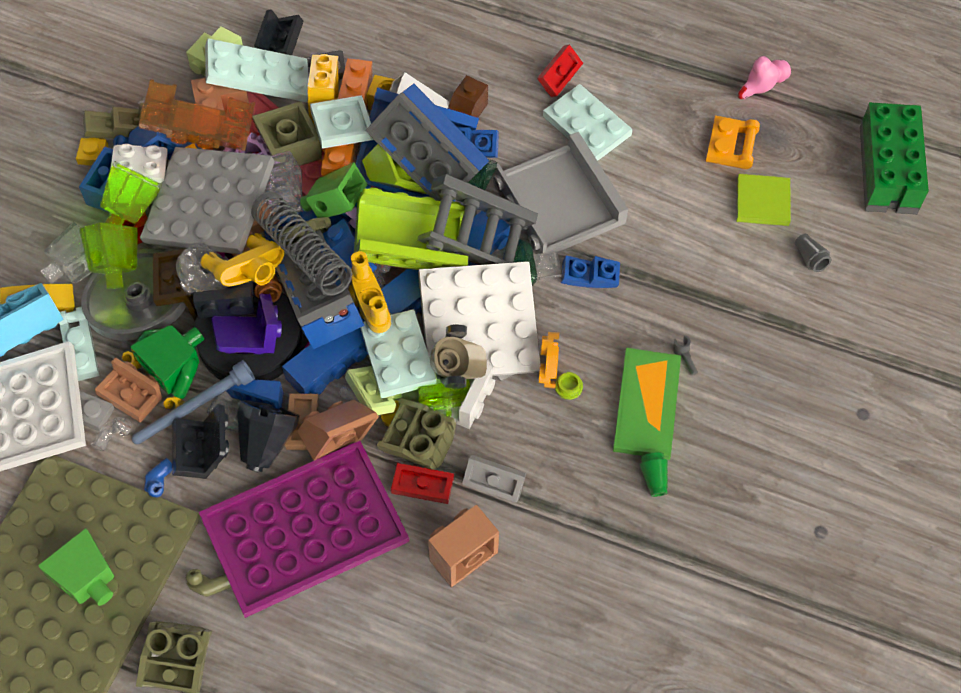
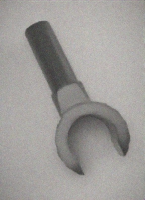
[673,335,698,375]

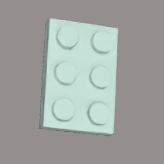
[543,84,632,161]
[360,309,436,399]

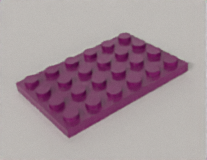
[199,441,410,618]

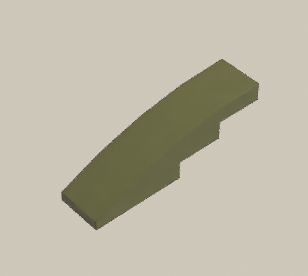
[83,103,193,139]

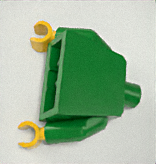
[122,326,204,409]

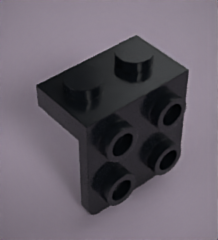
[193,268,255,319]
[172,404,229,479]

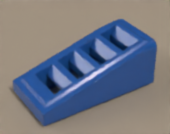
[226,380,284,409]

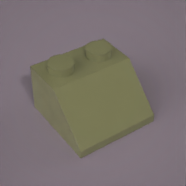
[252,101,322,167]

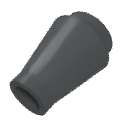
[795,234,832,272]

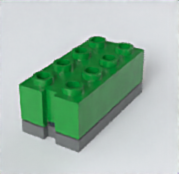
[860,102,929,215]

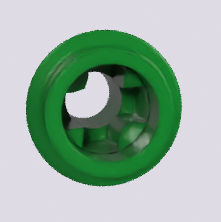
[639,452,668,497]

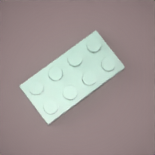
[205,39,309,102]

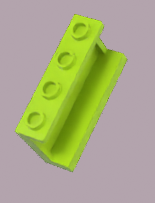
[354,188,468,270]

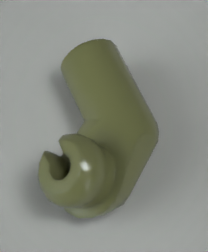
[186,569,232,597]

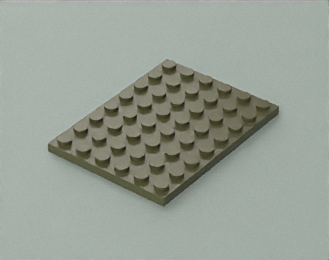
[0,455,201,693]

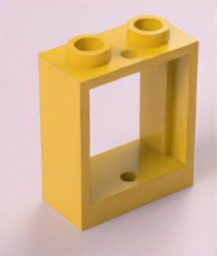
[308,54,339,128]

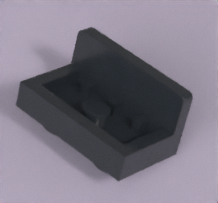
[254,9,304,55]

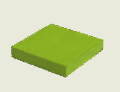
[736,174,791,226]

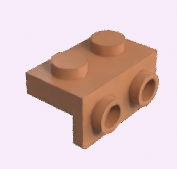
[95,357,162,423]

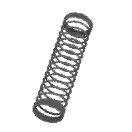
[251,191,352,296]

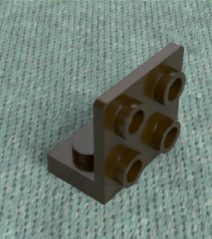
[153,249,198,321]

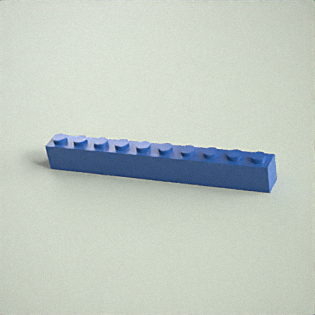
[282,211,510,395]

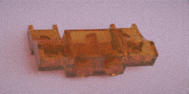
[139,79,255,151]

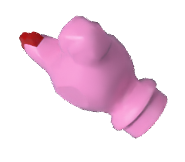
[738,56,791,100]

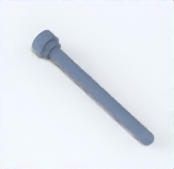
[132,360,255,444]

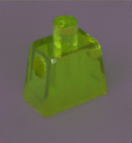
[100,161,162,231]
[79,222,137,289]

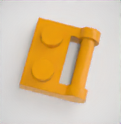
[706,115,760,169]

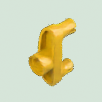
[201,233,284,286]
[351,251,391,333]

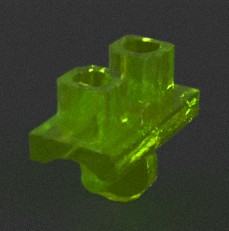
[418,379,470,417]

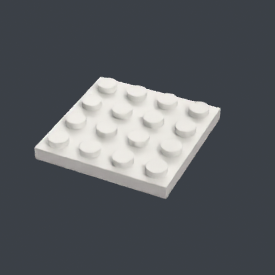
[418,262,541,381]
[0,341,86,471]

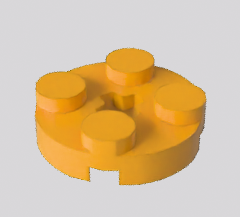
[539,332,560,388]

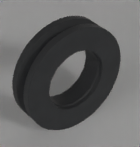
[194,283,302,381]

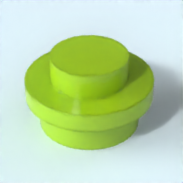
[555,372,583,400]

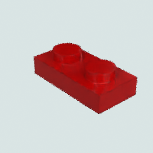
[537,44,583,97]
[391,463,454,504]

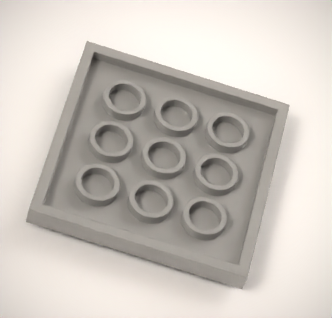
[140,147,275,254]

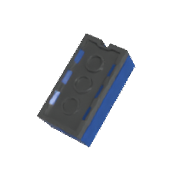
[365,83,489,201]
[276,230,365,349]

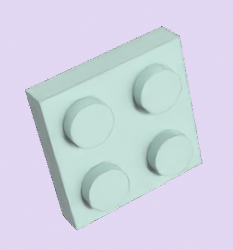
[310,95,374,149]

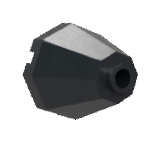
[237,400,300,472]

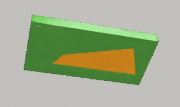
[613,348,681,460]

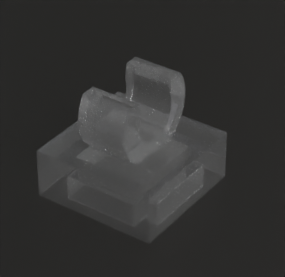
[530,252,562,283]

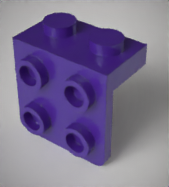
[212,294,282,354]

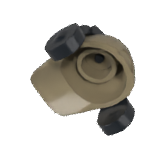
[429,324,487,389]

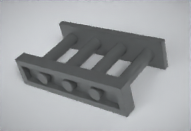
[417,174,538,265]

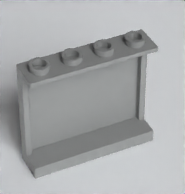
[493,132,628,259]

